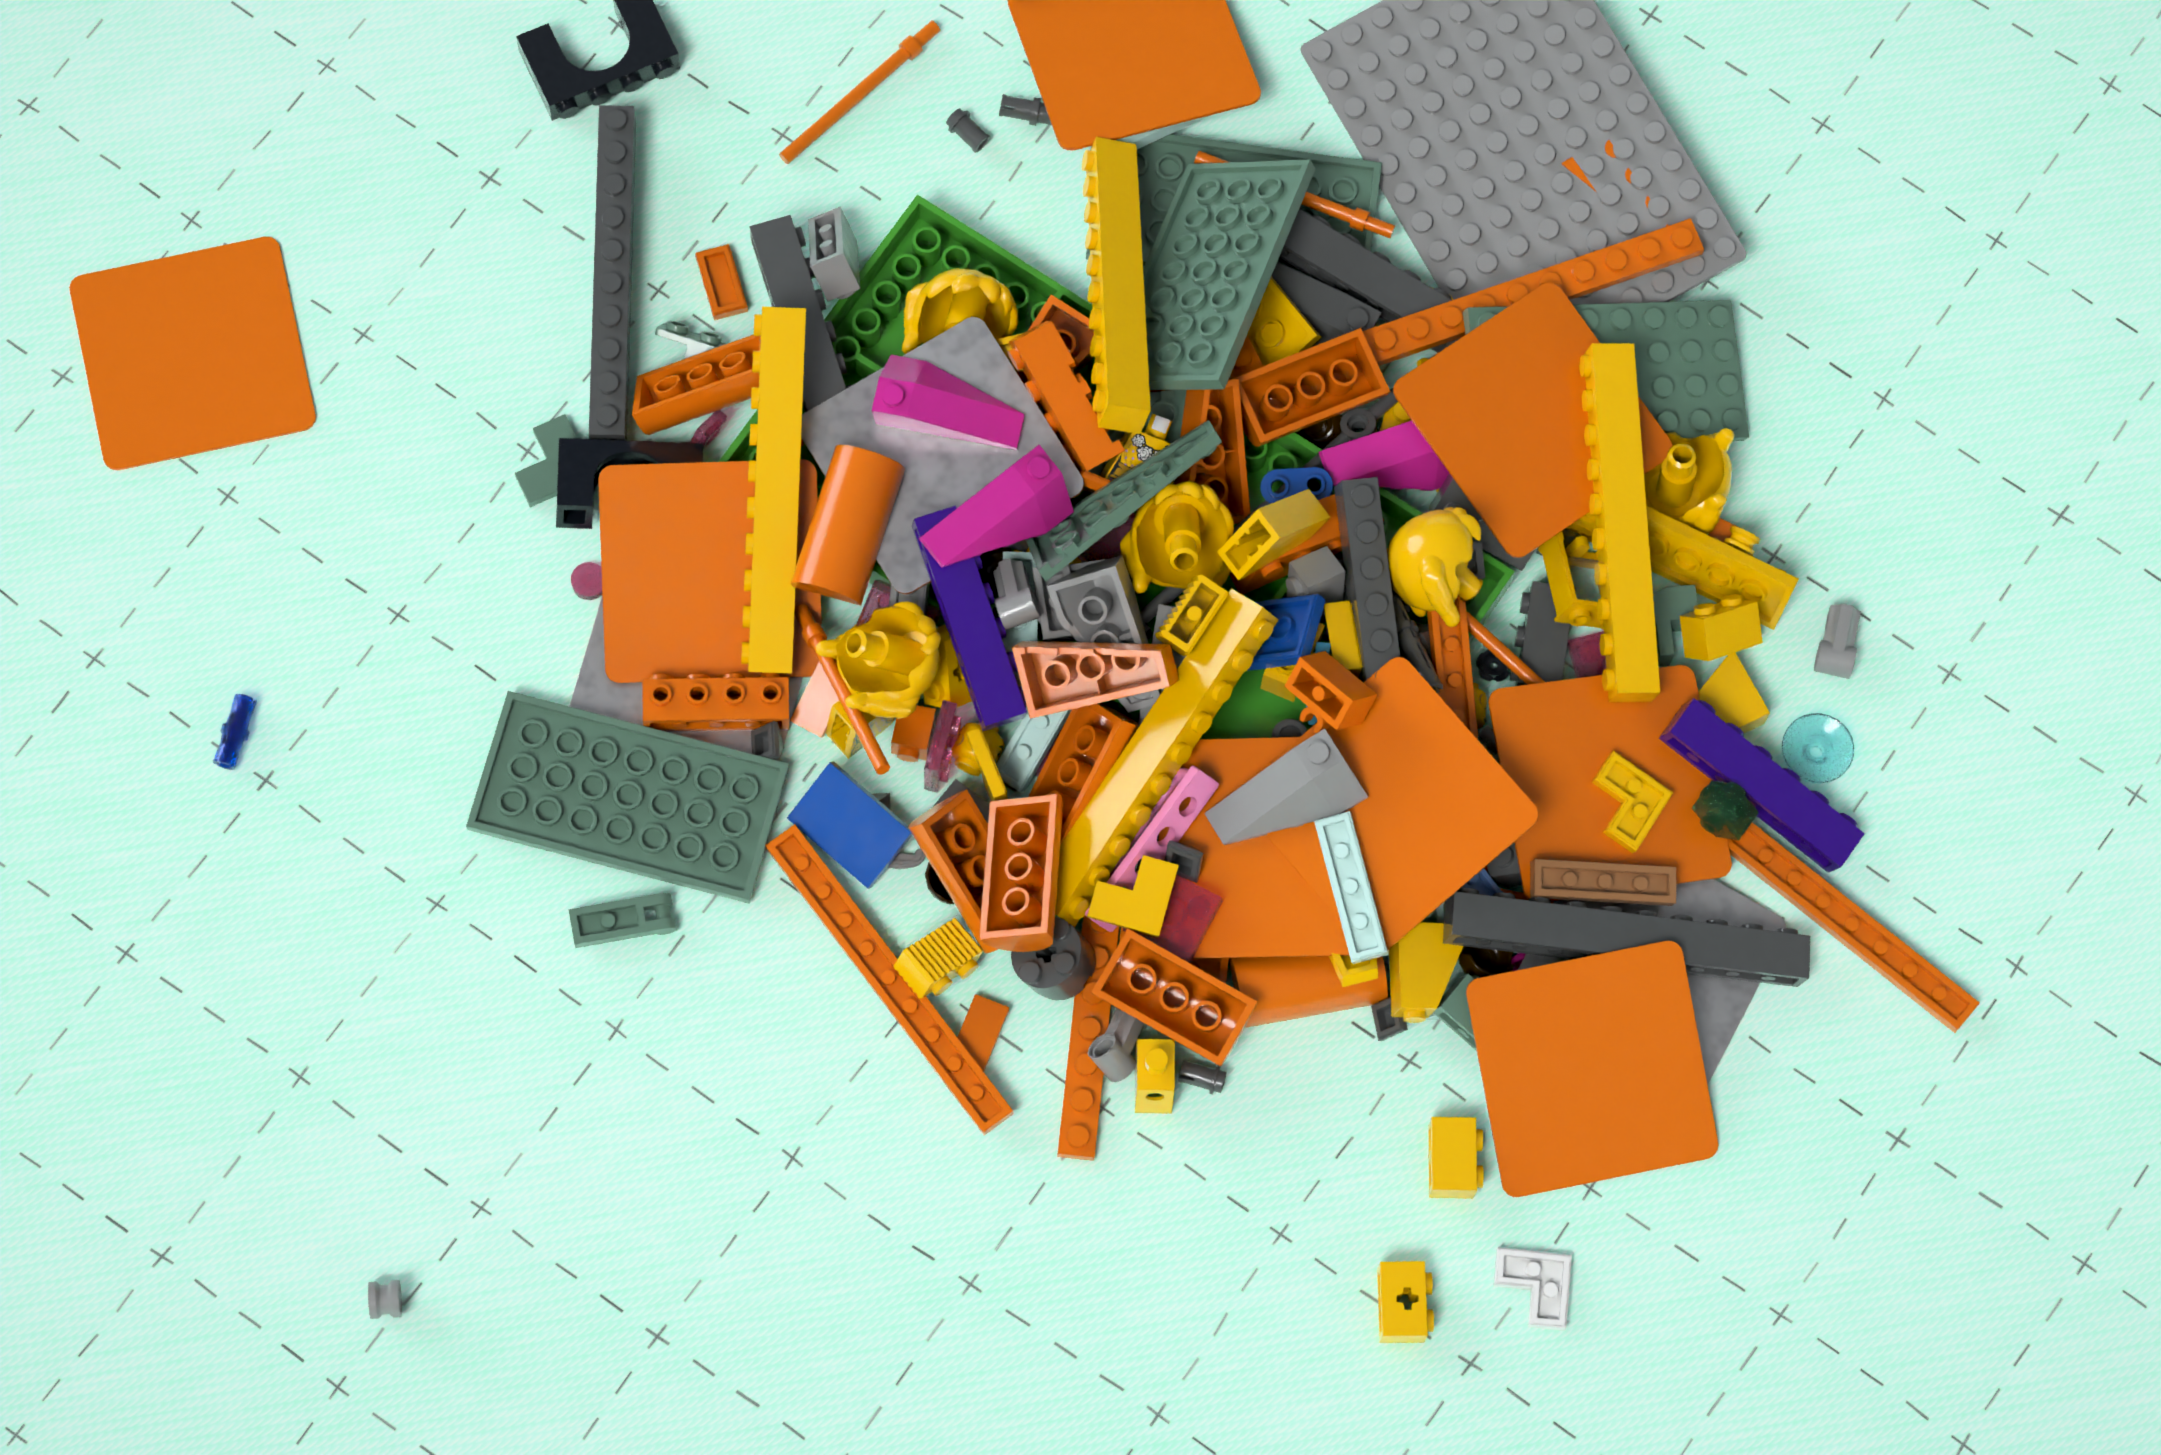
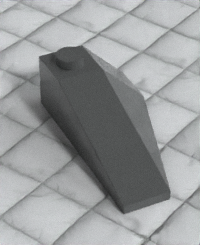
[1272,262,1381,348]

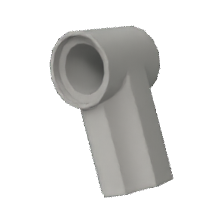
[993,558,1041,630]
[1814,603,1861,679]
[1088,1008,1144,1082]

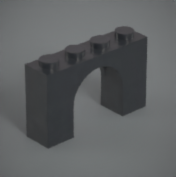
[516,0,680,121]
[556,438,703,529]

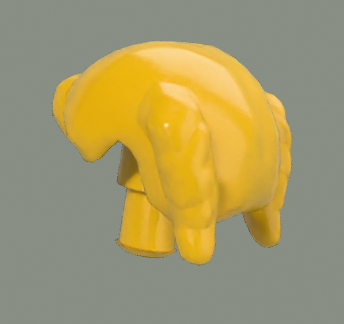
[902,268,1018,354]
[1644,428,1734,534]
[1120,481,1234,593]
[1387,507,1483,627]
[816,601,941,719]

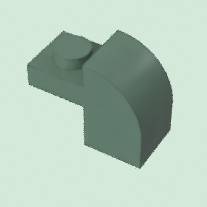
[1653,585,1698,667]

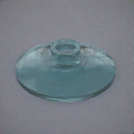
[1782,713,1854,783]

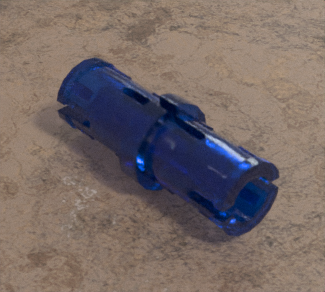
[212,694,257,770]

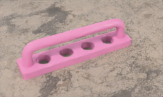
[1085,766,1219,932]

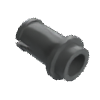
[946,108,991,153]
[1178,1059,1227,1095]

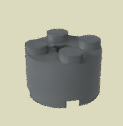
[1011,917,1096,1001]

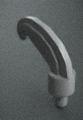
[888,848,926,870]

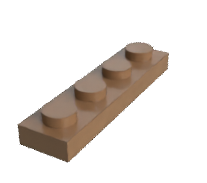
[1530,859,1676,906]

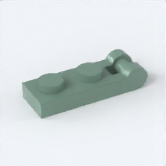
[568,893,677,948]

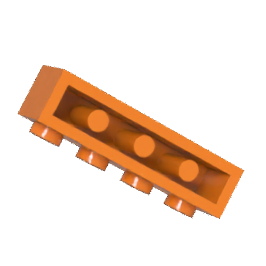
[642,673,789,732]

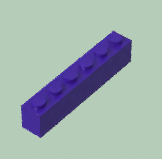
[912,505,1027,732]
[1659,698,1865,873]

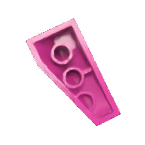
[871,355,1025,450]
[1319,421,1449,491]
[919,445,1074,568]

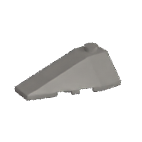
[1046,555,1161,713]
[1204,728,1368,845]

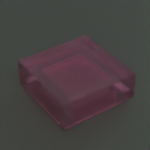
[689,410,728,450]

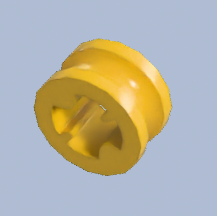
[1724,526,1761,556]

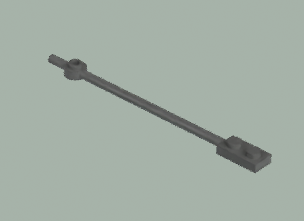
[1140,388,1398,640]

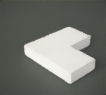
[1493,1247,1572,1331]

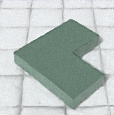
[515,414,577,507]

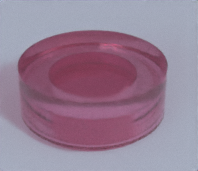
[571,562,602,600]

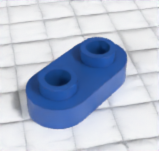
[1260,467,1334,504]

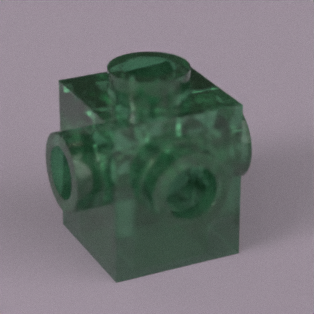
[1691,781,1759,840]

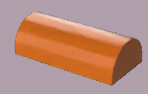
[1235,328,1391,447]
[632,334,761,435]
[791,445,905,606]
[1028,702,1139,845]
[908,789,998,953]
[979,794,1063,952]
[1091,929,1257,1067]
[1229,956,1388,1028]

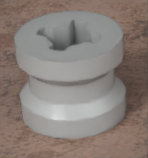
[368,1280,402,1319]

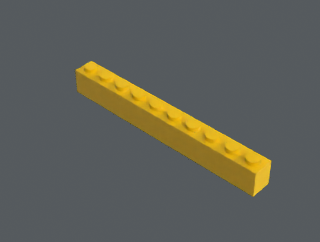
[1082,137,1151,434]
[741,306,806,674]
[1579,343,1660,702]
[1055,588,1278,927]

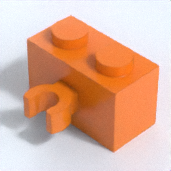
[1284,651,1378,733]

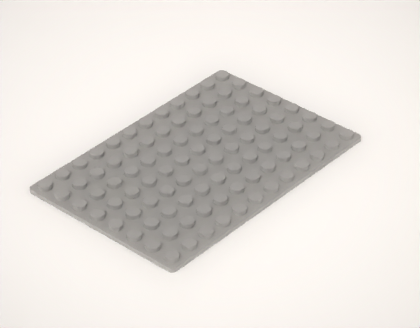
[1300,0,1746,305]

